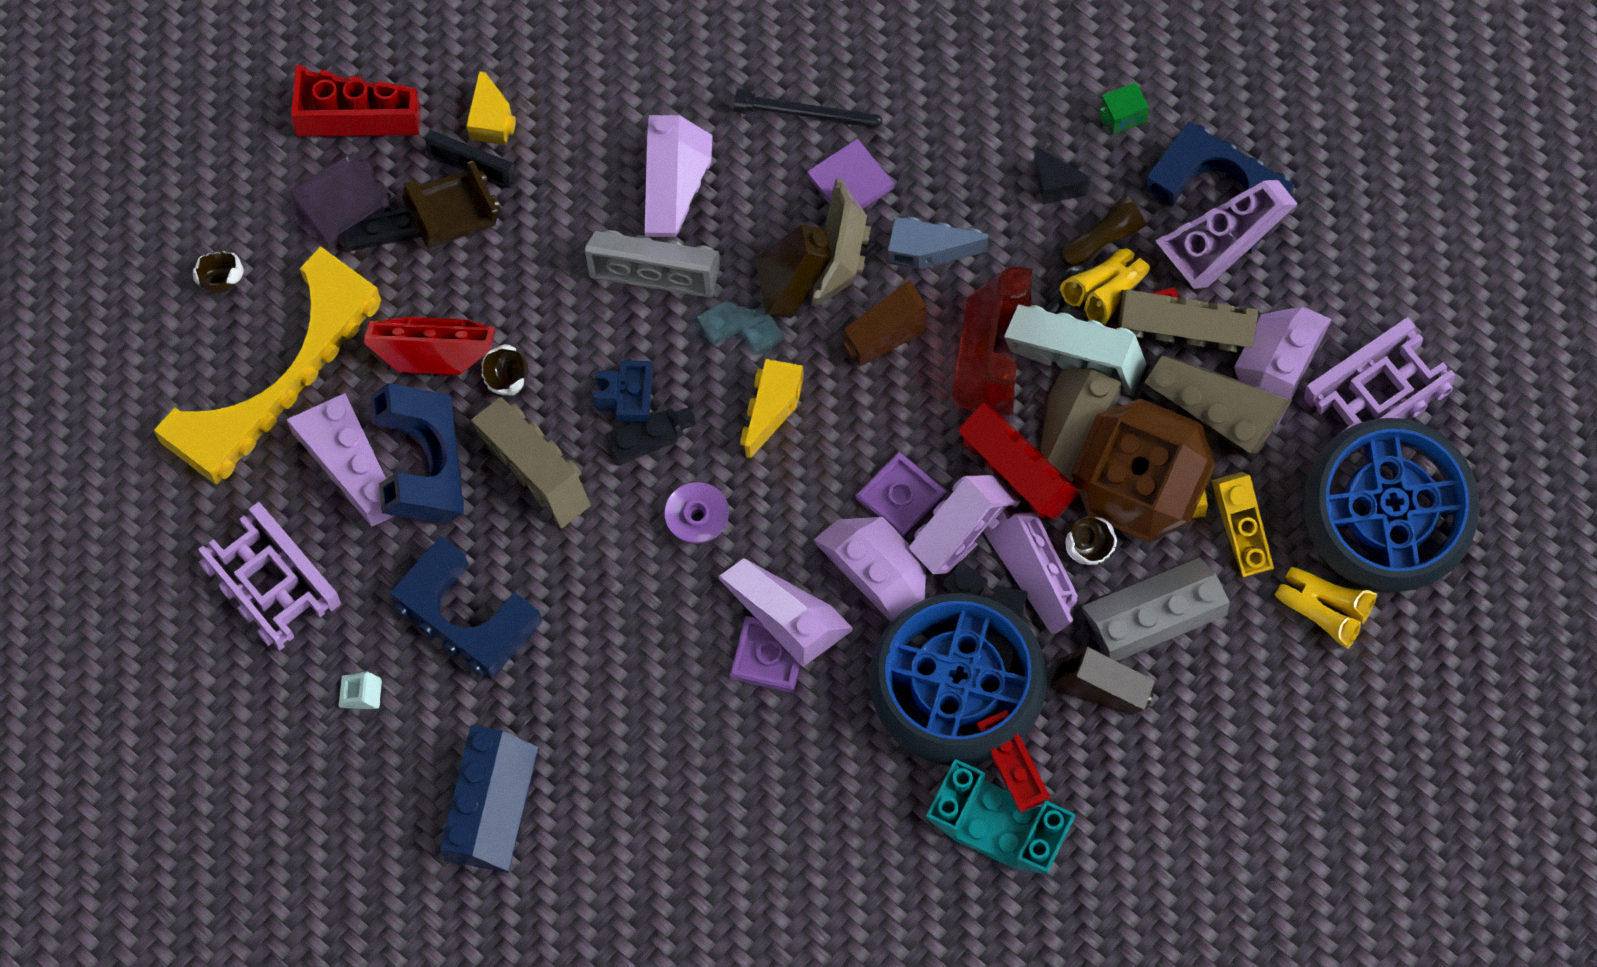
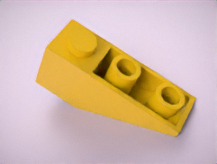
[740,359,804,458]
[1211,472,1274,577]

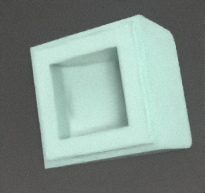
[339,672,382,709]

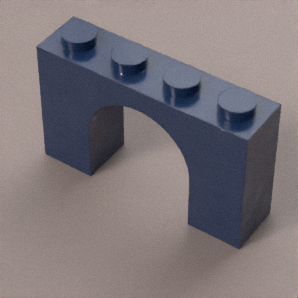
[1146,121,1294,254]
[370,383,464,524]
[390,536,542,679]

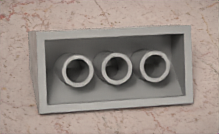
[585,230,720,298]
[1081,557,1230,661]

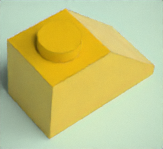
[467,71,516,145]

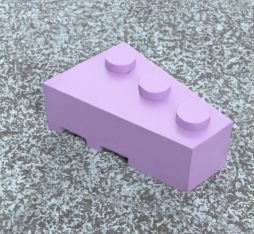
[908,475,1022,575]

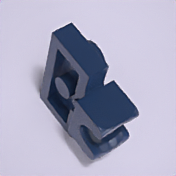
[593,361,653,421]

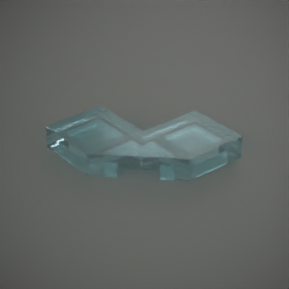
[697,302,784,355]

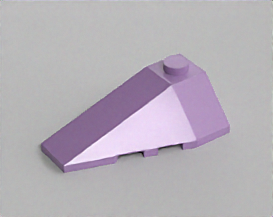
[645,115,713,237]

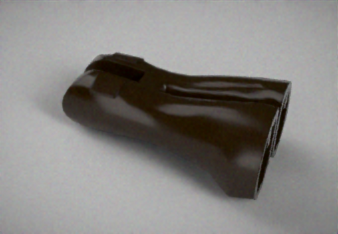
[1059,195,1146,267]

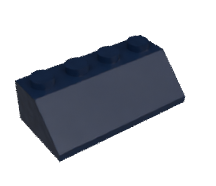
[440,725,539,873]

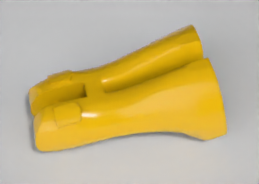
[1059,248,1150,325]
[1275,567,1377,649]

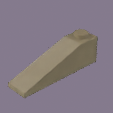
[1040,369,1121,484]

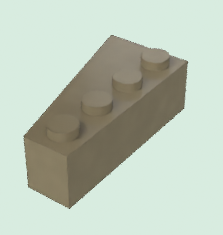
[1116,289,1258,352]
[1144,356,1293,453]
[471,397,591,529]

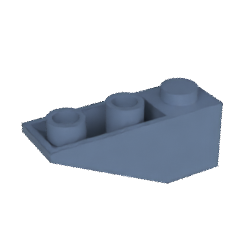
[888,217,988,269]

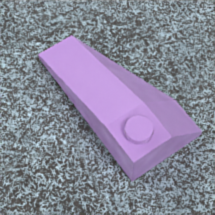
[719,558,853,667]

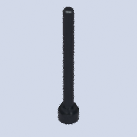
[734,88,882,127]

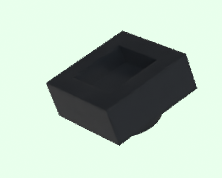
[942,561,988,595]

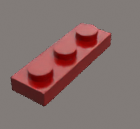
[977,710,1050,813]

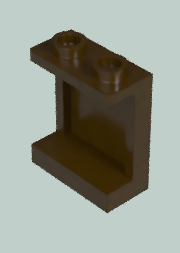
[402,161,500,249]

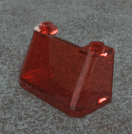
[952,267,1033,415]

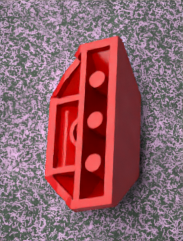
[364,317,495,376]

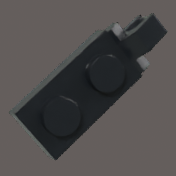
[606,407,696,466]

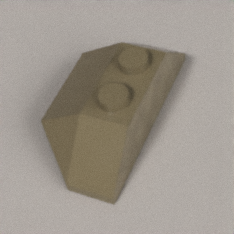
[810,178,871,307]

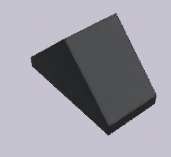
[1034,147,1091,204]

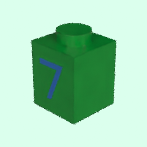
[1098,82,1149,134]

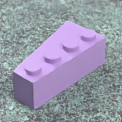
[1155,180,1297,289]
[287,393,394,527]

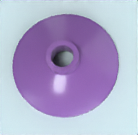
[664,482,729,544]

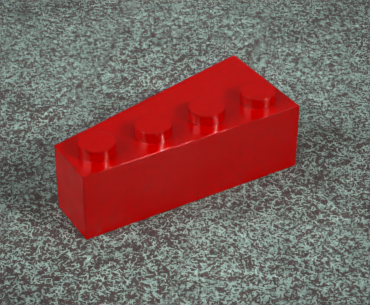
[291,65,421,137]
[958,402,1080,520]

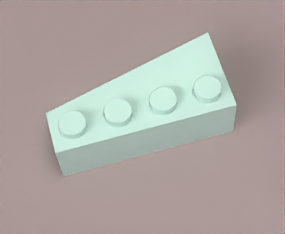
[1004,304,1147,397]

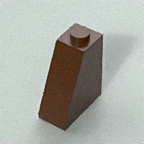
[842,281,926,366]

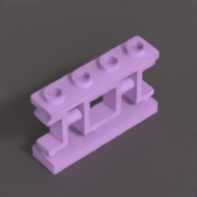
[1304,317,1456,455]
[198,501,341,651]

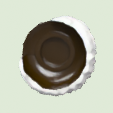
[193,251,244,294]
[481,344,528,396]
[1065,517,1117,565]

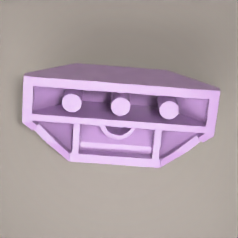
[1234,306,1332,426]
[813,517,926,622]

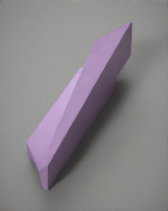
[983,491,1078,634]

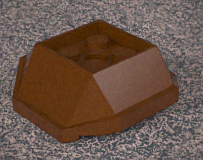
[1071,399,1216,543]

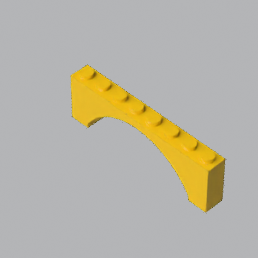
[154,246,381,485]

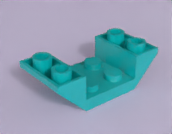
[926,759,1076,874]

